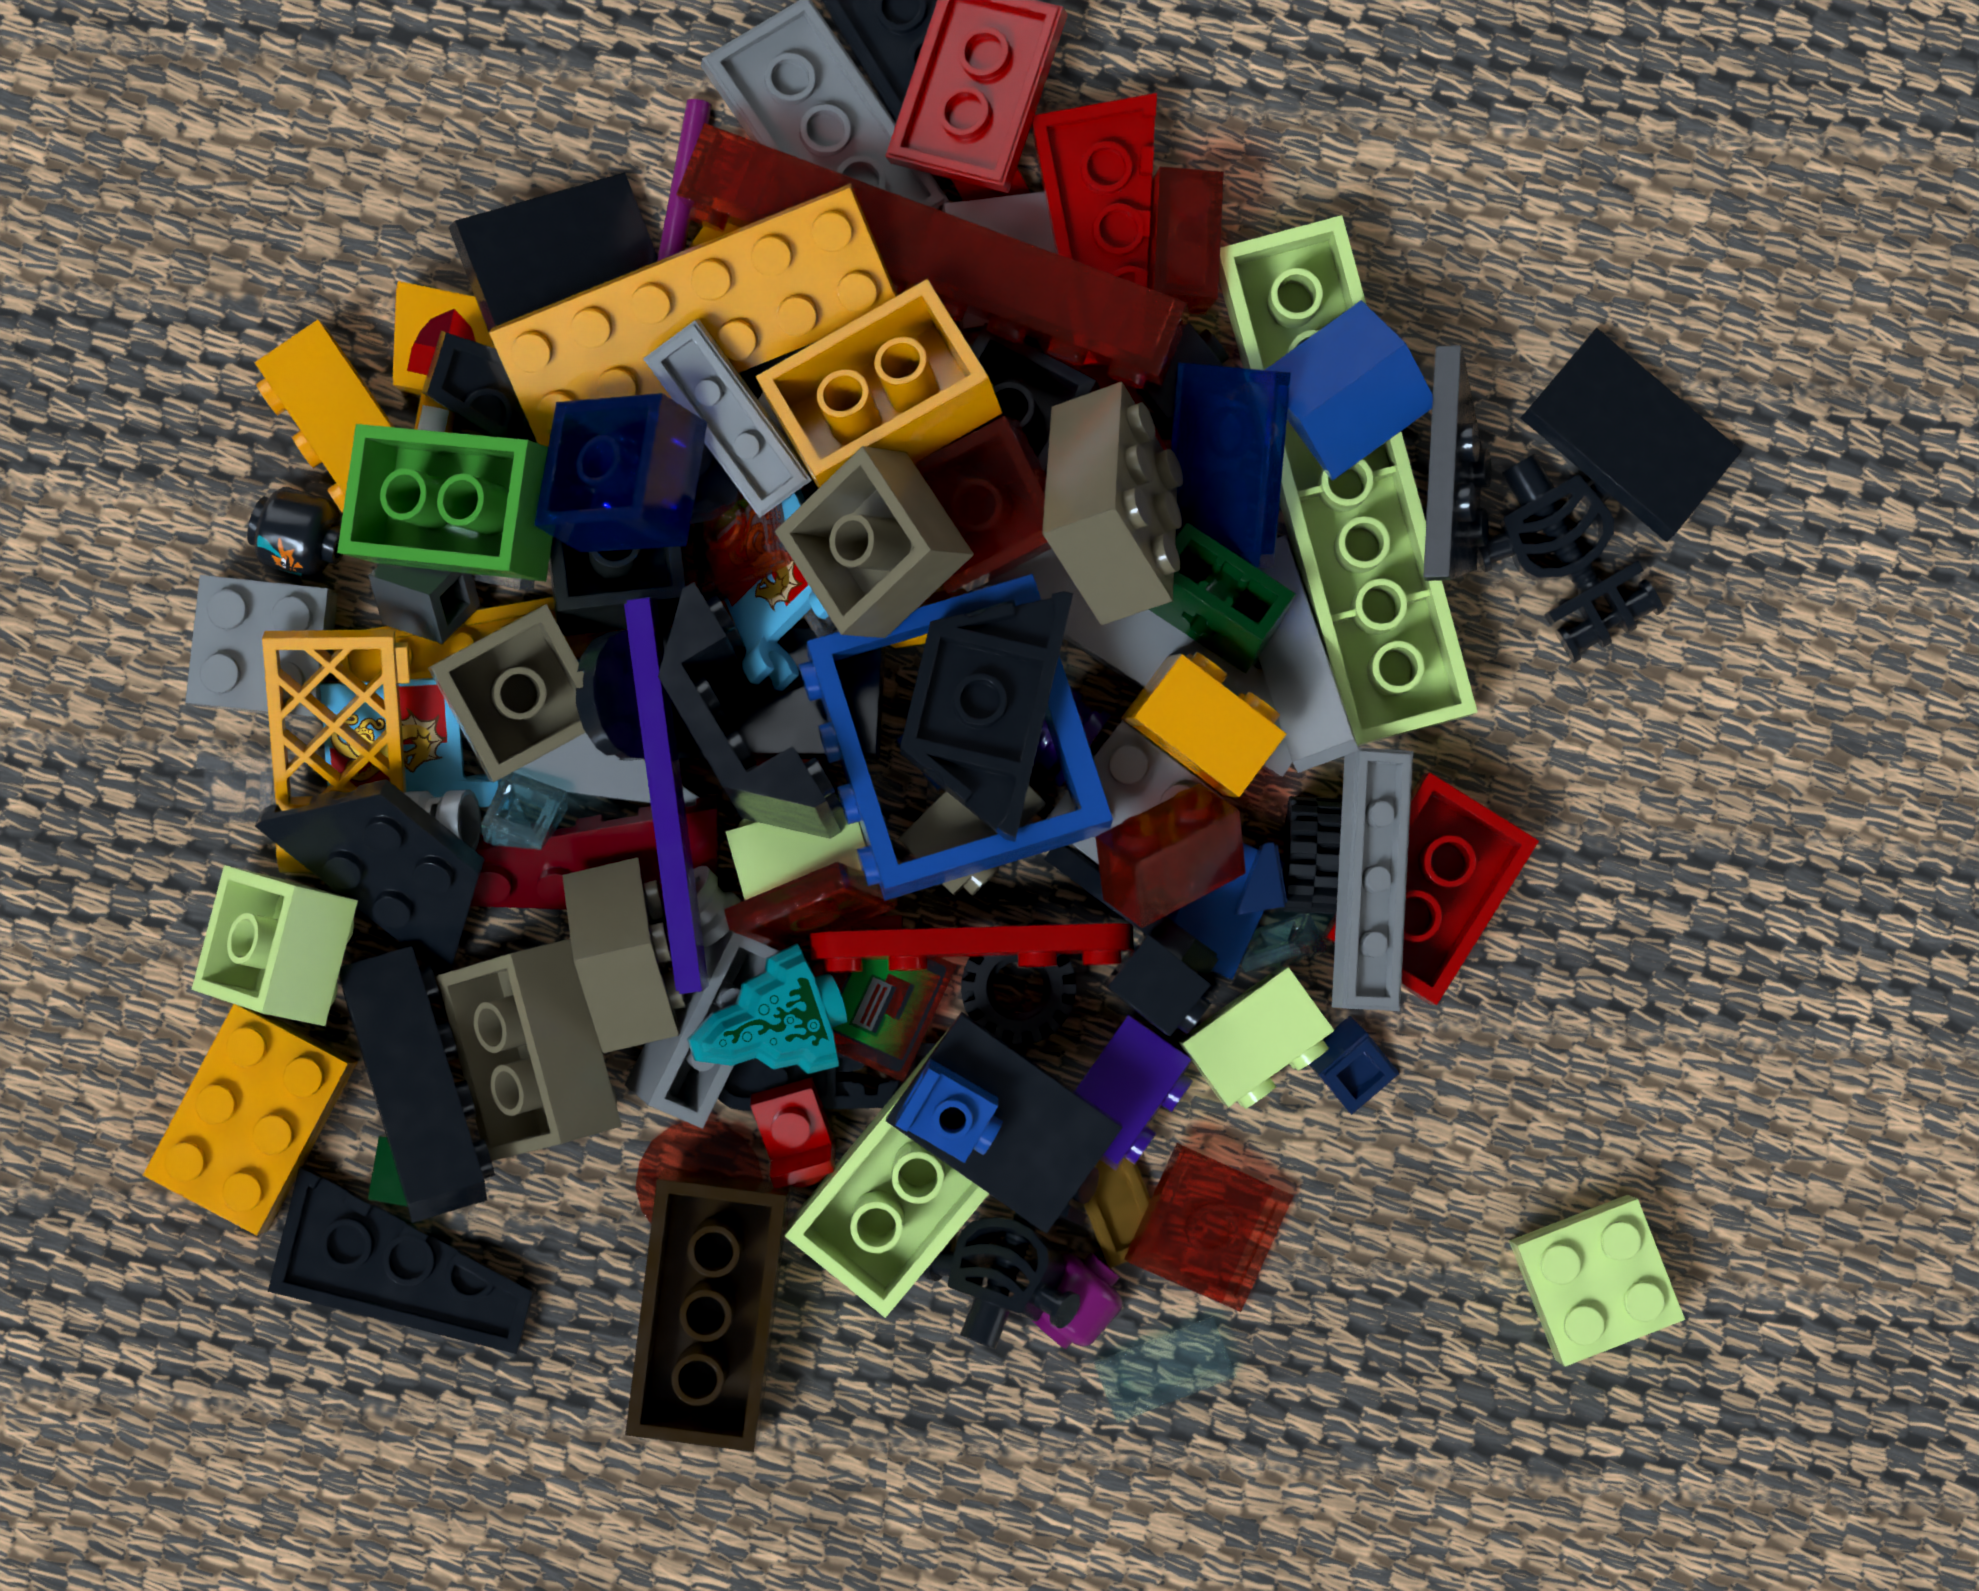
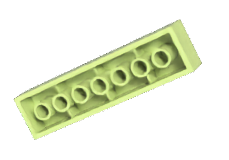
[1214,215,1478,746]

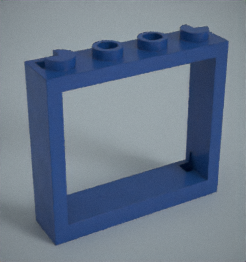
[799,574,1113,901]

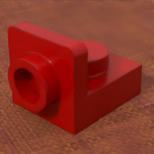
[750,1077,836,1188]

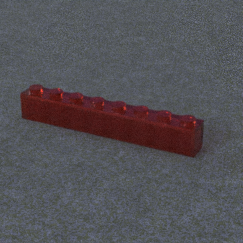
[676,123,1190,389]

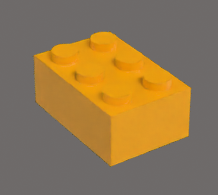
[755,279,1002,489]
[143,1004,358,1236]

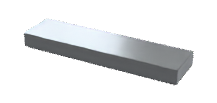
[1248,535,1359,773]
[1332,747,1413,1011]

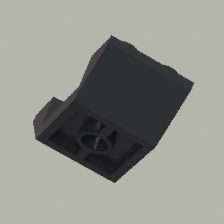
[658,582,843,839]

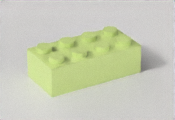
[785,1026,989,1318]

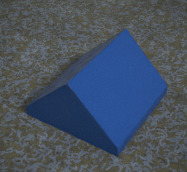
[1256,300,1433,481]

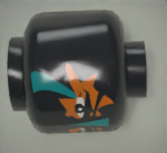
[247,487,343,579]

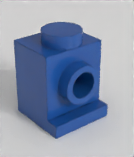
[895,1059,1003,1163]

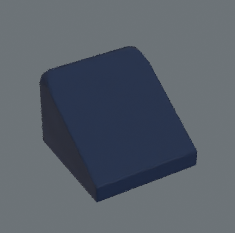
[1234,842,1287,915]
[1309,1016,1400,1115]

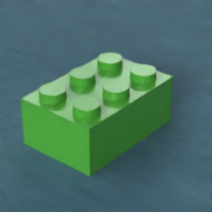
[337,424,565,582]

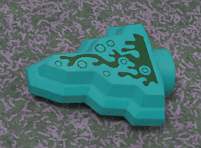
[687,943,847,1074]

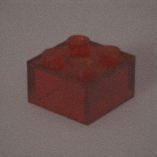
[914,416,1052,595]

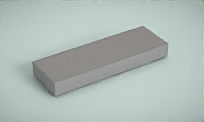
[643,319,813,518]

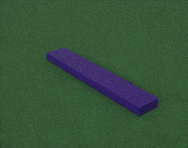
[624,597,709,994]

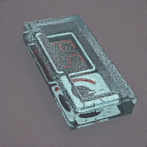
[1094,1316,1236,1423]

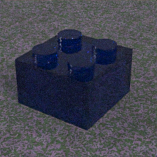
[534,393,708,552]

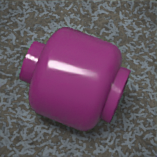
[1032,1252,1123,1349]

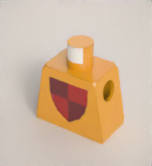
[393,281,496,433]

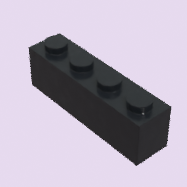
[339,946,495,1223]

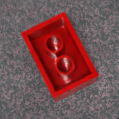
[1321,772,1539,1005]

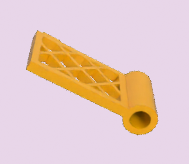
[262,629,411,873]

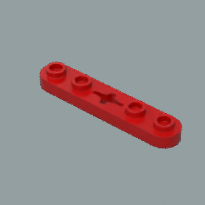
[810,923,1134,973]

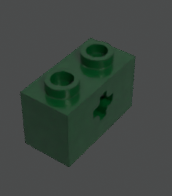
[1148,522,1296,674]

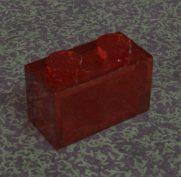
[1146,166,1224,315]
[1095,783,1246,928]

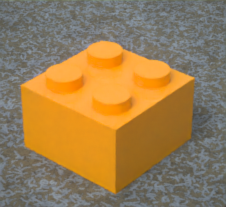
[1121,652,1287,797]

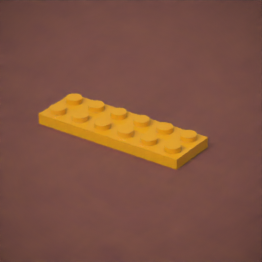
[489,184,898,448]

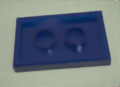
[1171,363,1291,568]

